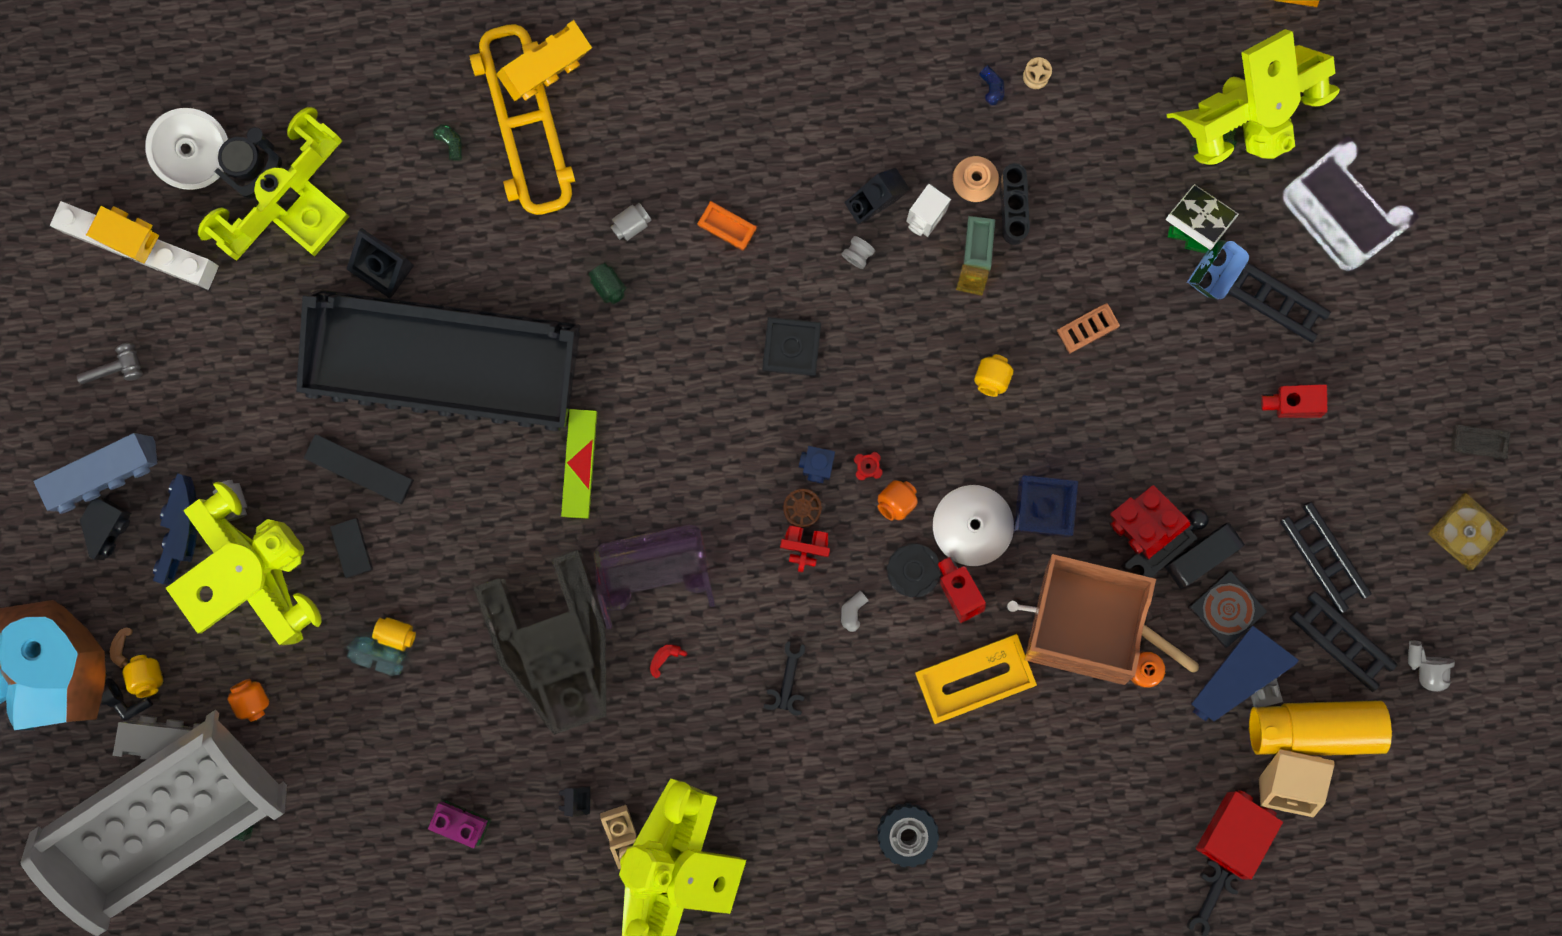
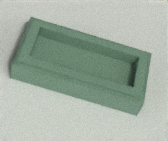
[963,216,995,271]

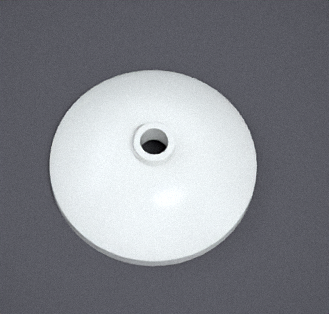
[145,108,228,190]
[933,485,1014,566]

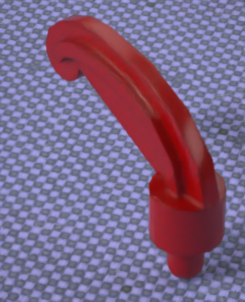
[650,645,687,678]

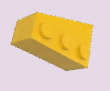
[496,20,592,101]

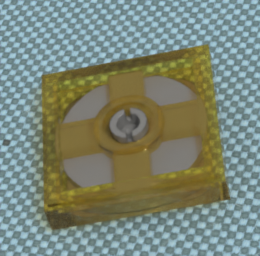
[1428,493,1508,570]

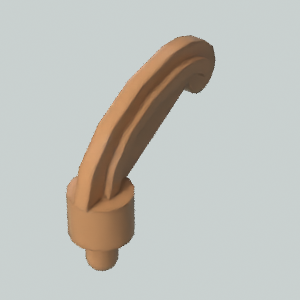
[110,628,132,668]

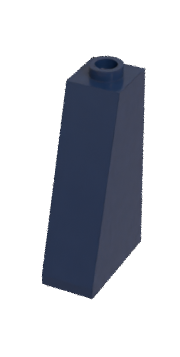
[1191,626,1299,722]

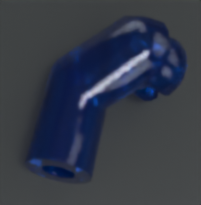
[979,65,1004,105]

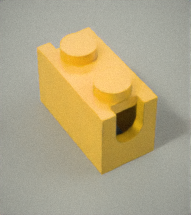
[86,206,159,264]

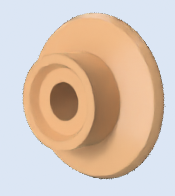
[952,156,999,202]

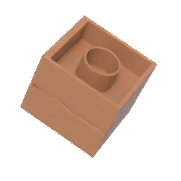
[1025,554,1156,685]

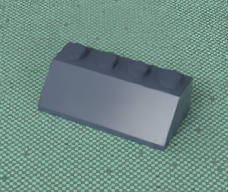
[33,433,157,514]

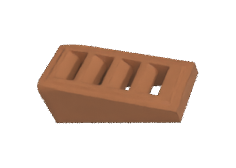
[1057,303,1120,354]

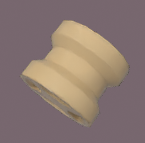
[1023,57,1052,89]

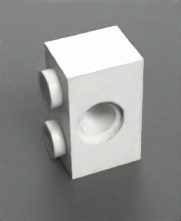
[906,184,951,237]

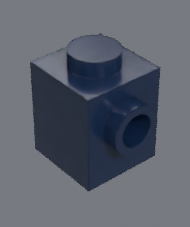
[799,446,835,483]

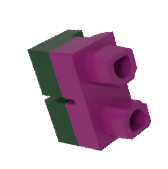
[428,799,491,848]

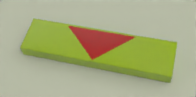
[561,409,597,519]

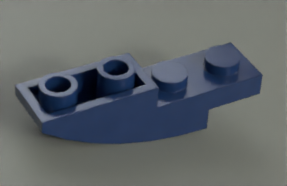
[153,473,198,585]

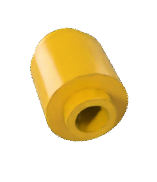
[372,617,416,651]

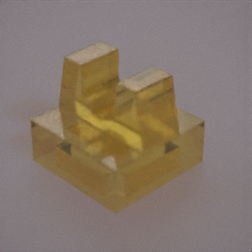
[956,265,989,296]

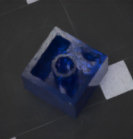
[1014,475,1078,537]

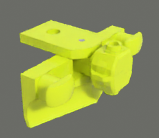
[1167,29,1340,165]
[166,482,321,645]
[619,779,746,936]

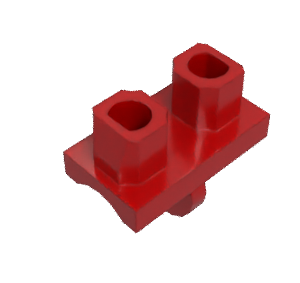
[780,526,830,572]

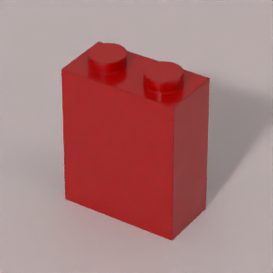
[1195,790,1283,880]

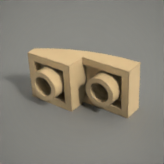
[600,805,638,870]

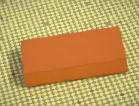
[697,201,757,251]

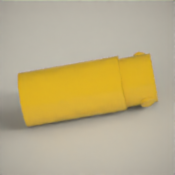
[1249,701,1392,756]

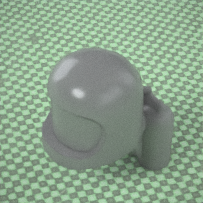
[1408,640,1455,692]

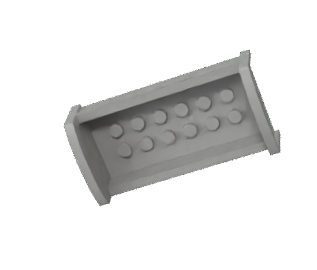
[21,710,287,936]

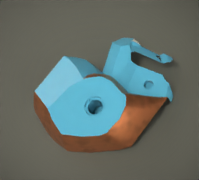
[0,600,106,730]

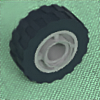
[877,803,939,868]

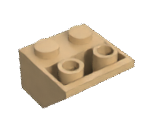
[1259,749,1334,817]

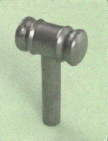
[77,343,143,385]

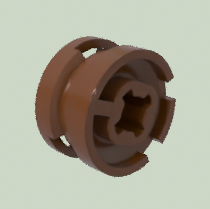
[783,489,822,528]

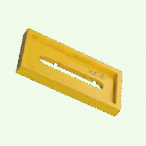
[915,634,1037,724]

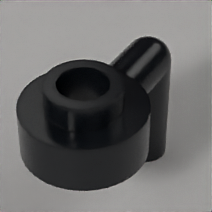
[101,678,153,720]

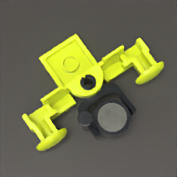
[198,107,350,261]

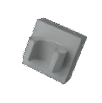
[1251,678,1283,707]

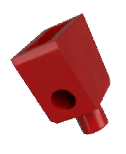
[1261,385,1327,418]
[938,557,986,624]

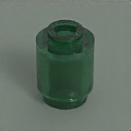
[589,263,627,304]

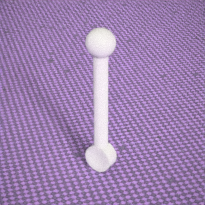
[1007,601,1037,612]

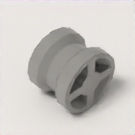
[842,236,875,269]

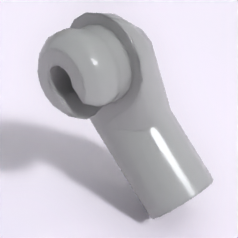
[841,591,869,632]

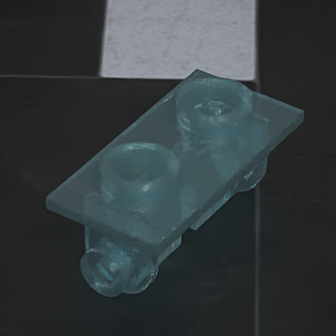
[347,636,408,676]

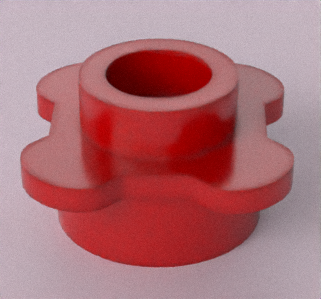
[854,452,882,481]

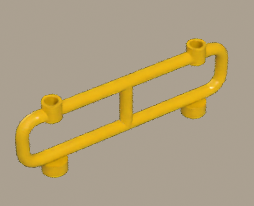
[469,24,575,215]

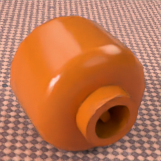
[877,480,918,521]
[1131,652,1165,687]
[227,679,269,722]

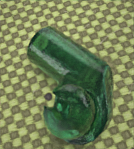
[433,124,462,161]

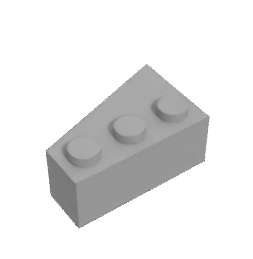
[113,715,200,760]

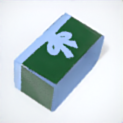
[1187,240,1249,299]

